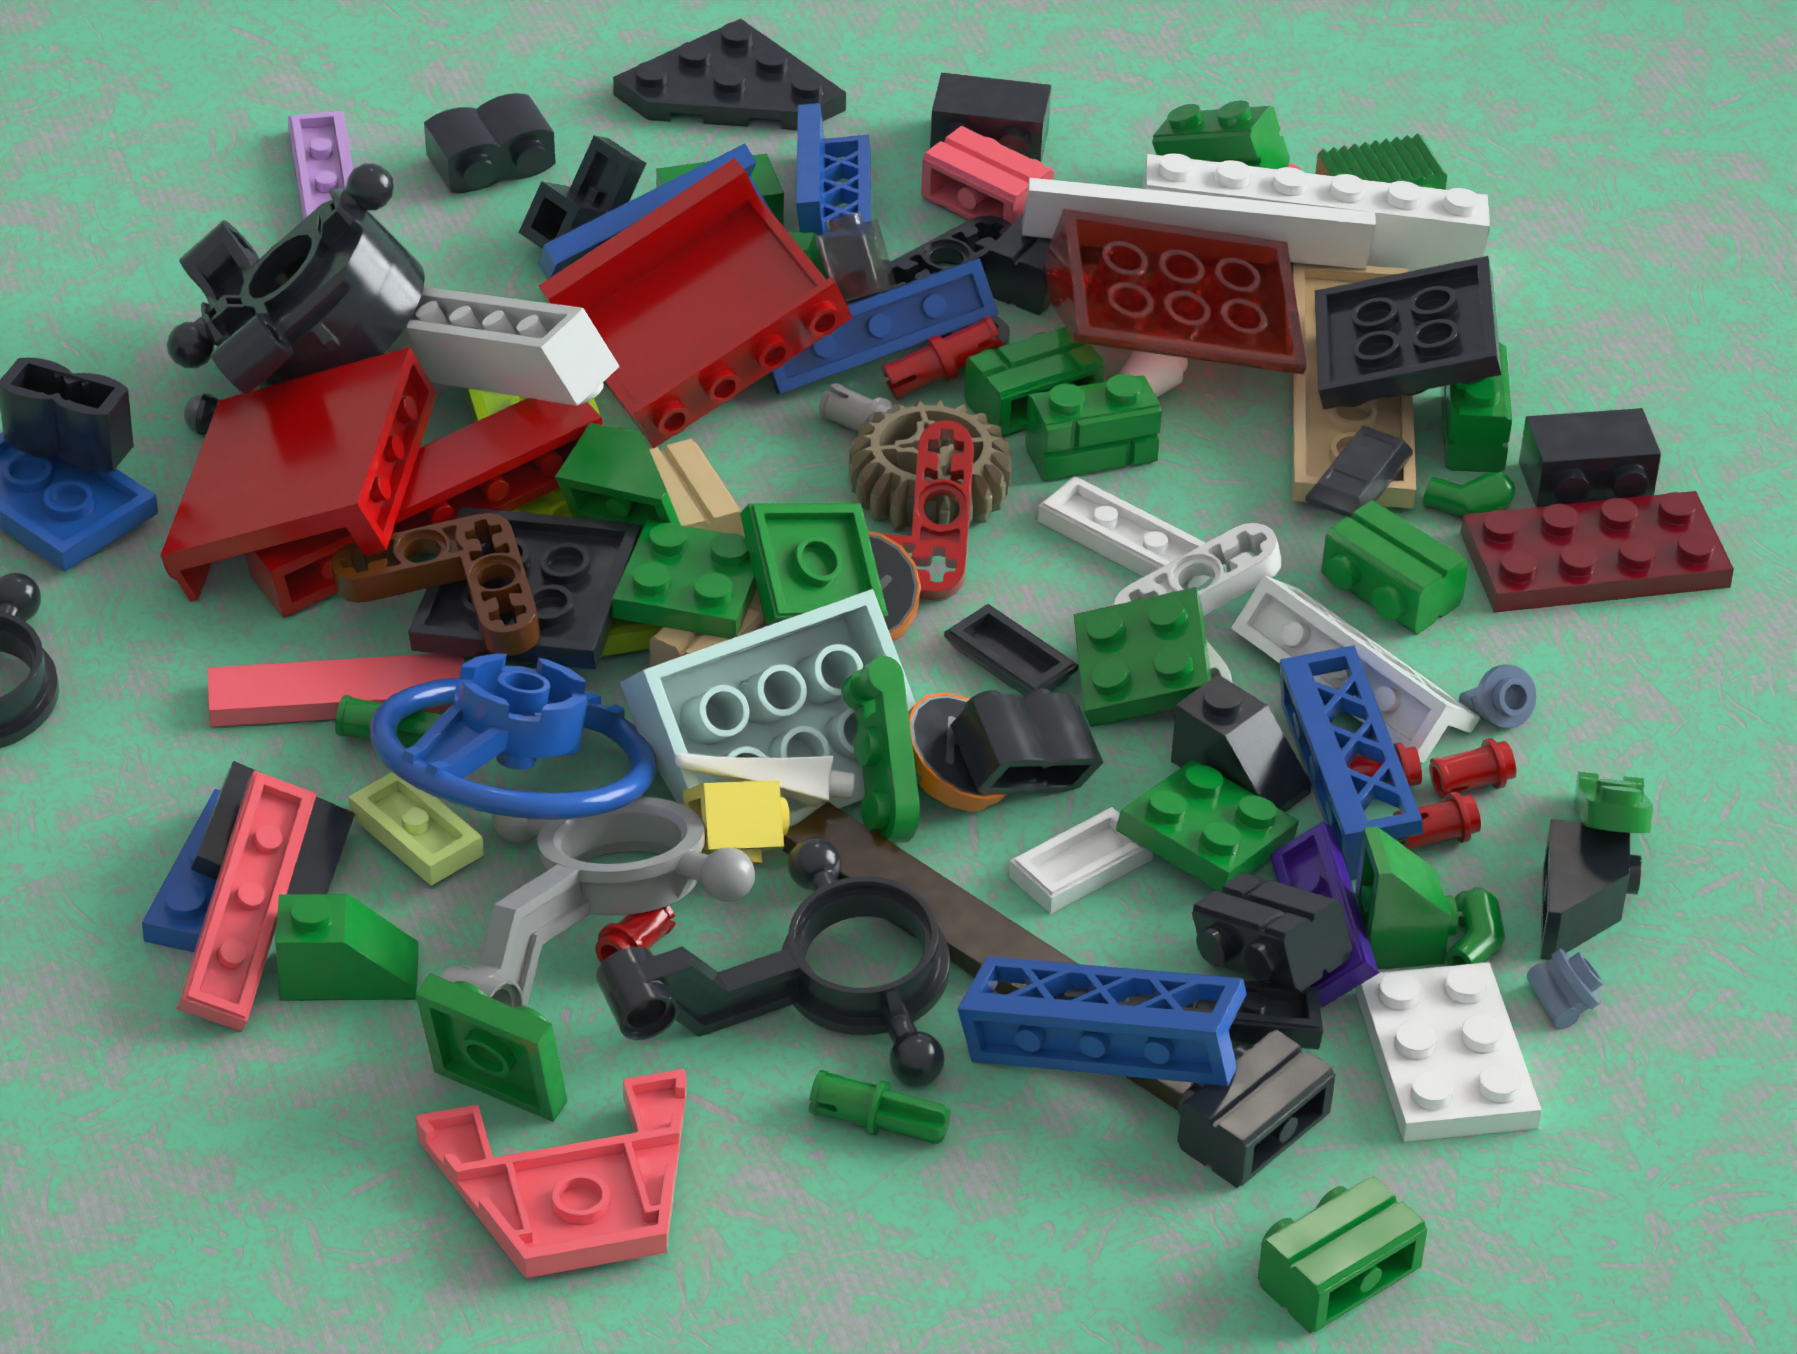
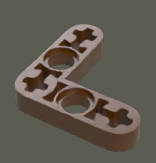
[331,513,540,656]

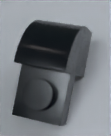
[518,135,647,249]

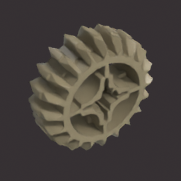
[849,399,1012,531]

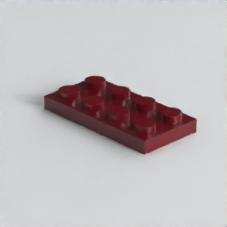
[1460,491,1734,613]

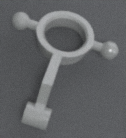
[439,797,755,1008]

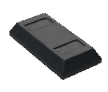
[1305,425,1413,518]
[944,604,1079,696]

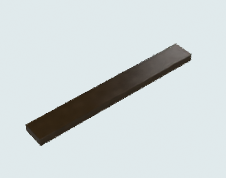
[783,802,1193,1111]

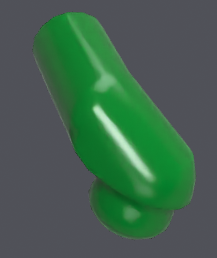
[1423,471,1515,518]
[1446,887,1505,966]

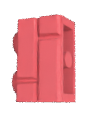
[921,126,1054,225]

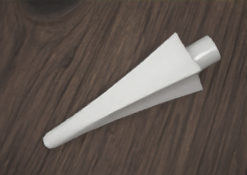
[674,753,855,808]

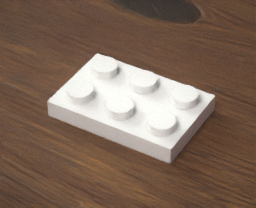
[1356,962,1541,1142]

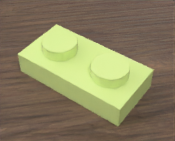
[348,772,483,886]

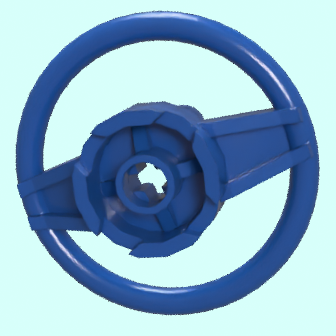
[369,653,657,820]

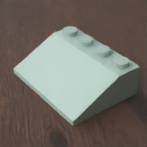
[620,589,922,827]

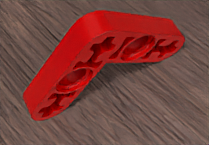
[883,420,974,600]

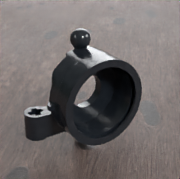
[167,163,425,395]

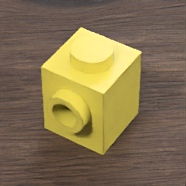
[682,780,790,865]

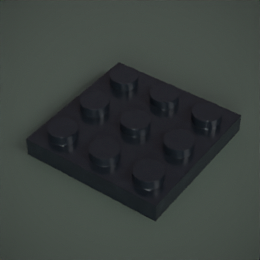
[1315,256,1502,410]
[408,506,642,670]

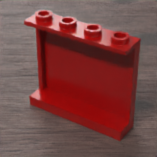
[538,158,853,448]
[160,347,438,602]

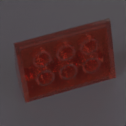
[1044,209,1307,375]

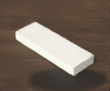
[1037,476,1211,589]

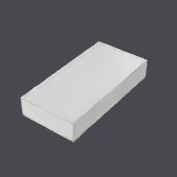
[1009,807,1153,915]

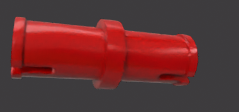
[881,316,1004,400]

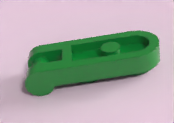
[841,656,920,843]
[1574,772,1653,833]

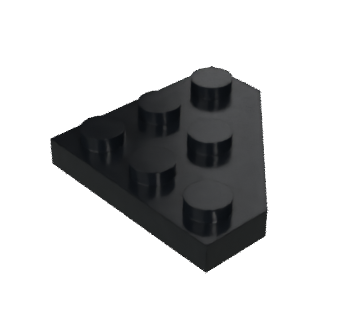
[613,18,846,130]

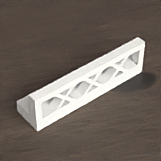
[1231,575,1481,763]

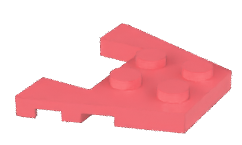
[416,1069,687,1278]

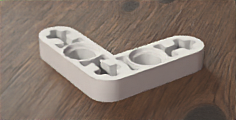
[1114,523,1282,683]

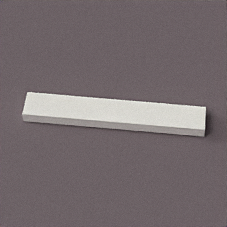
[1022,178,1376,270]

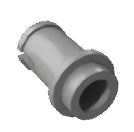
[819,383,892,432]

